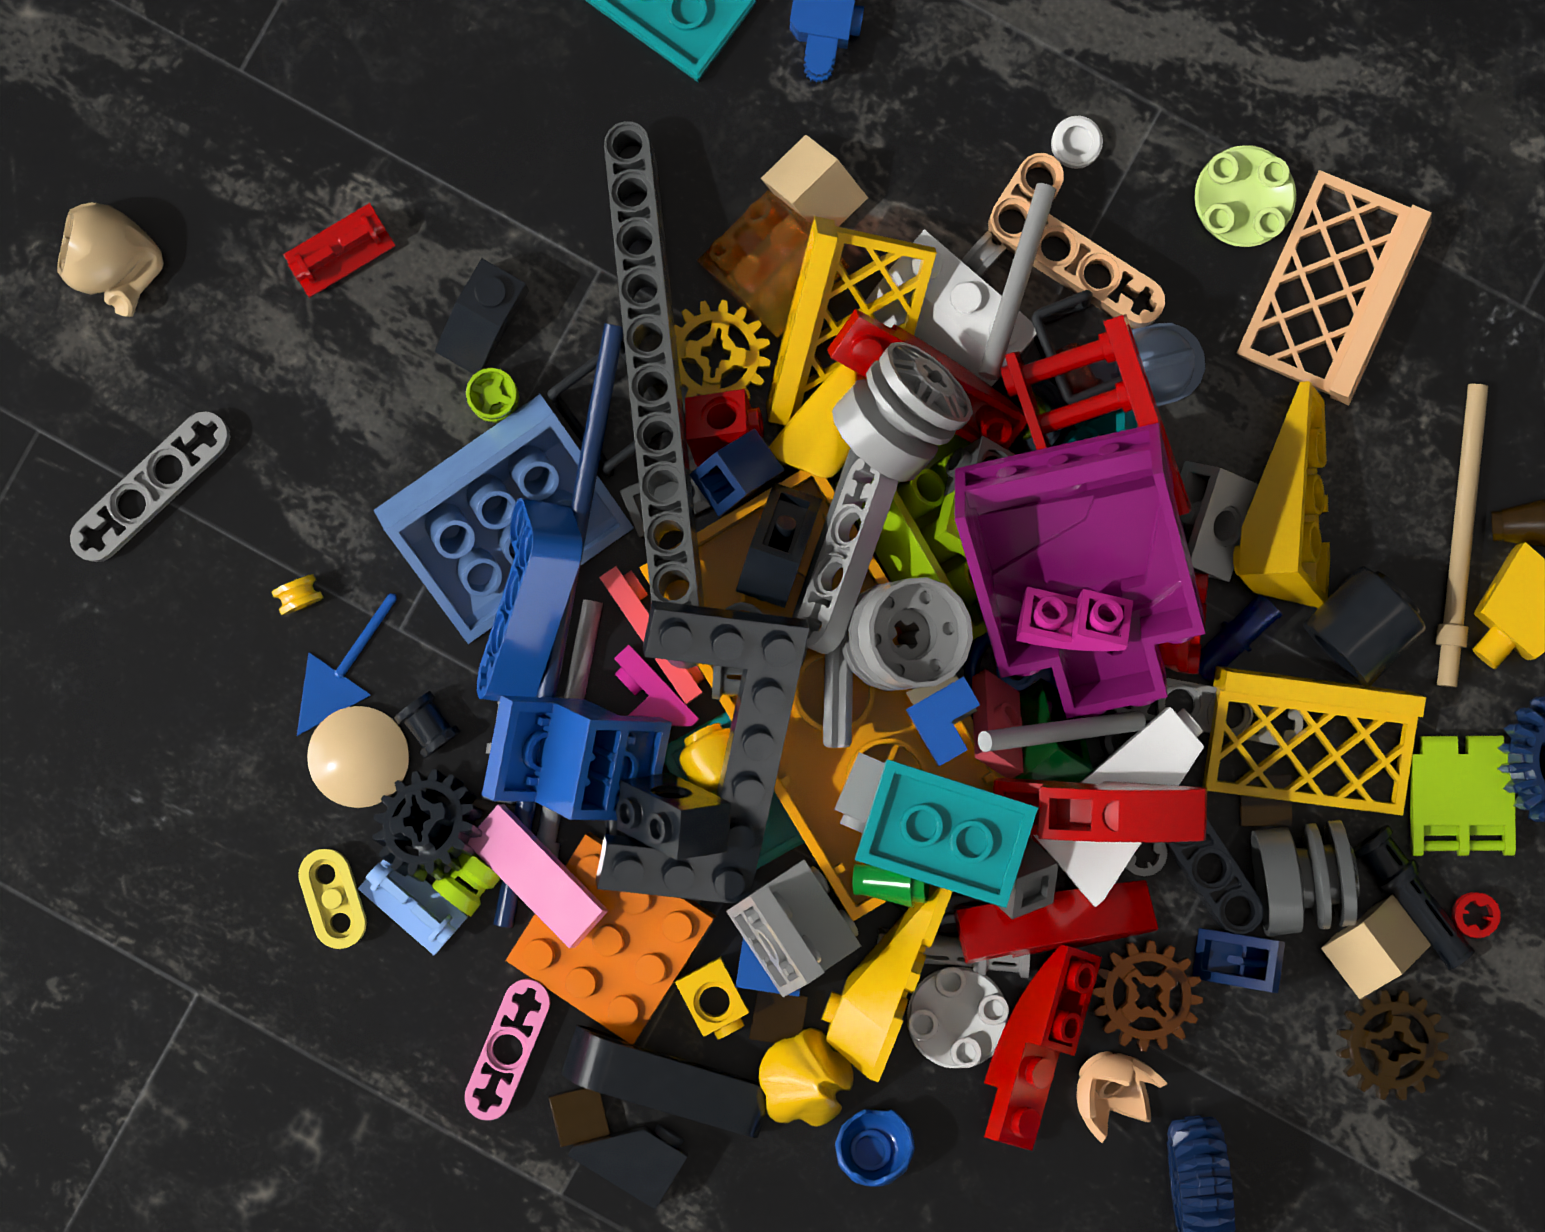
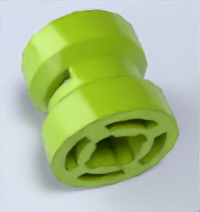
[466,368,520,423]
[432,853,501,917]

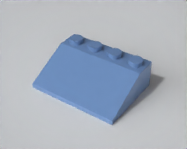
[374,394,634,644]

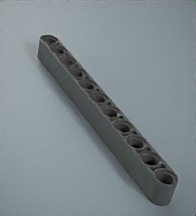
[604,121,705,669]

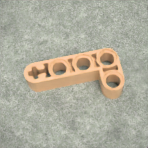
[988,153,1165,329]

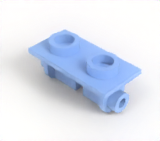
[358,860,468,955]

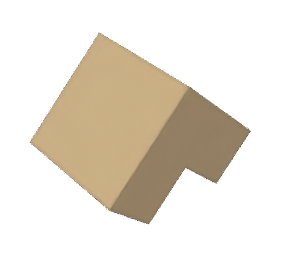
[761,135,868,231]
[1321,894,1431,999]

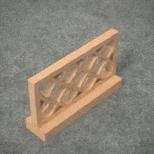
[1237,170,1432,406]

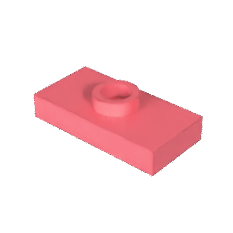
[972,669,1023,778]

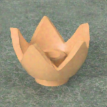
[1077,1051,1168,1143]

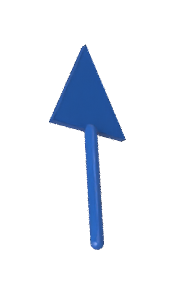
[297,593,397,736]

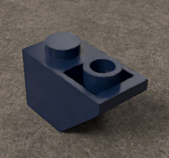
[689,428,784,518]

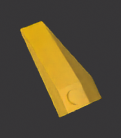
[821,884,953,1082]

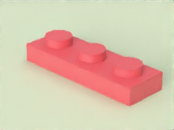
[599,566,705,705]

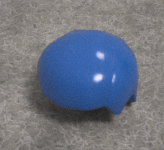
[835,1109,915,1187]

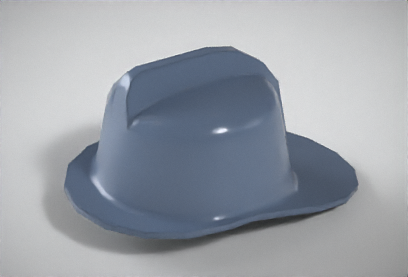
[1085,323,1205,406]

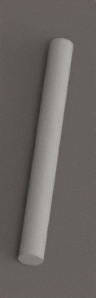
[978,183,1056,380]
[978,710,1146,752]

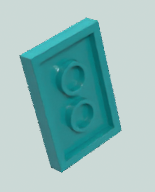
[854,759,1038,908]

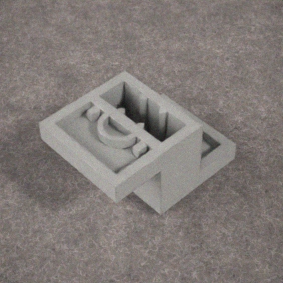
[726,860,861,997]

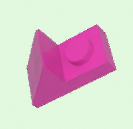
[614,645,700,727]

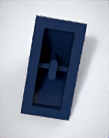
[1192,928,1285,993]

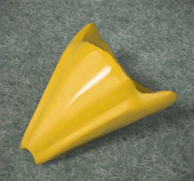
[769,364,864,478]
[759,1028,854,1126]

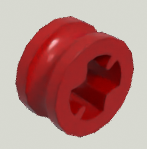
[1451,892,1501,938]

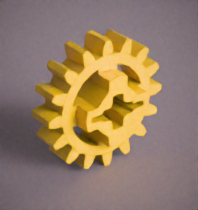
[674,300,771,400]

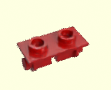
[283,203,396,298]

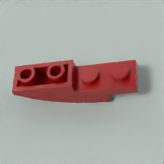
[827,308,1027,450]
[993,778,1207,842]
[984,944,1102,1151]

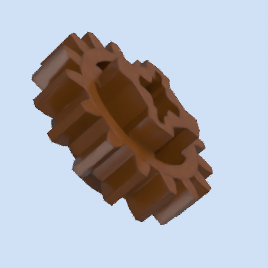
[1092,940,1203,1052]

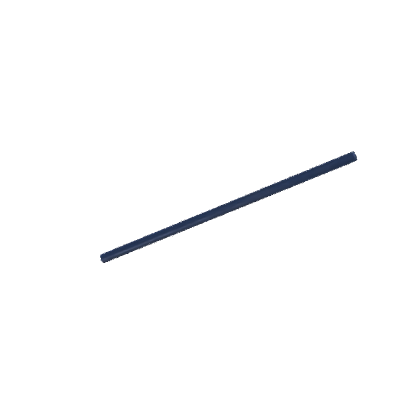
[494,323,623,928]

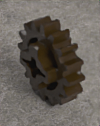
[1336,989,1449,1101]

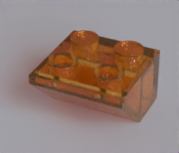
[697,190,849,338]

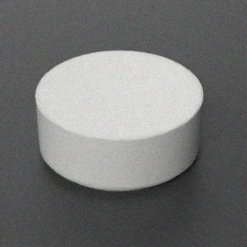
[1051,116,1103,169]

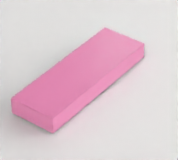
[468,805,609,948]

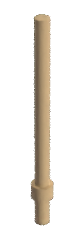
[1436,384,1489,687]

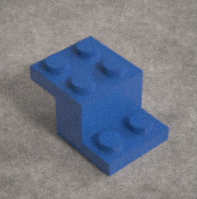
[482,696,672,821]

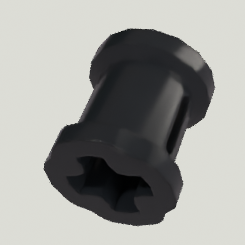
[394,691,461,758]

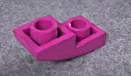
[1016,586,1133,651]

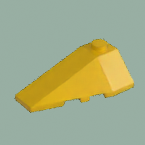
[1233,381,1330,608]

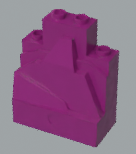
[955,423,1205,719]

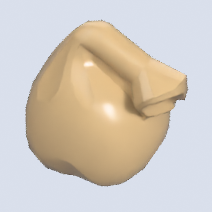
[57,202,164,317]

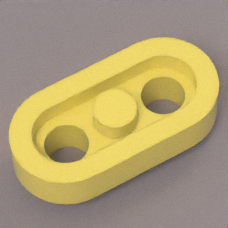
[299,849,367,949]

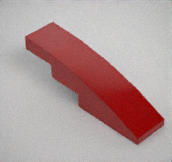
[954,880,1158,964]

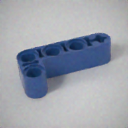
[477,498,582,702]

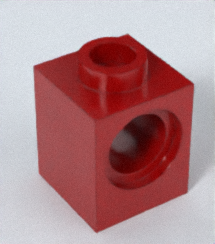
[685,389,764,467]

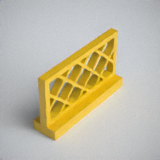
[766,216,937,425]
[1202,666,1426,816]

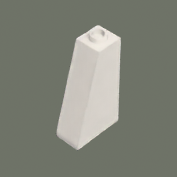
[1033,707,1204,907]

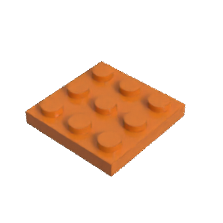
[505,832,716,1044]

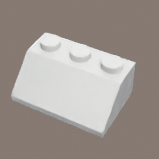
[858,229,1037,387]

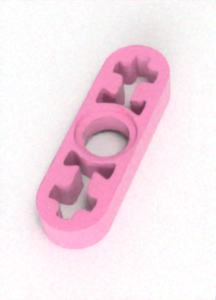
[465,978,551,1120]

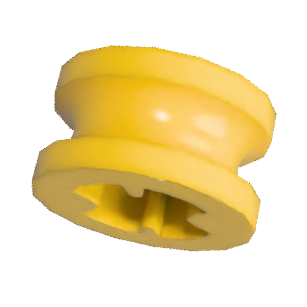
[272,574,323,615]

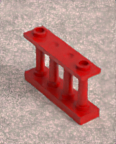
[1000,314,1192,516]

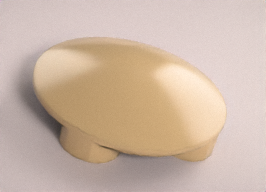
[308,706,409,808]

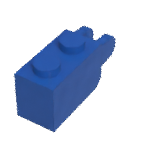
[790,0,865,84]

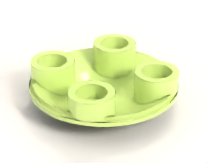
[1195,146,1296,247]

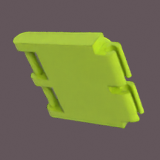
[1410,736,1516,856]

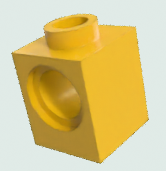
[675,956,749,1040]

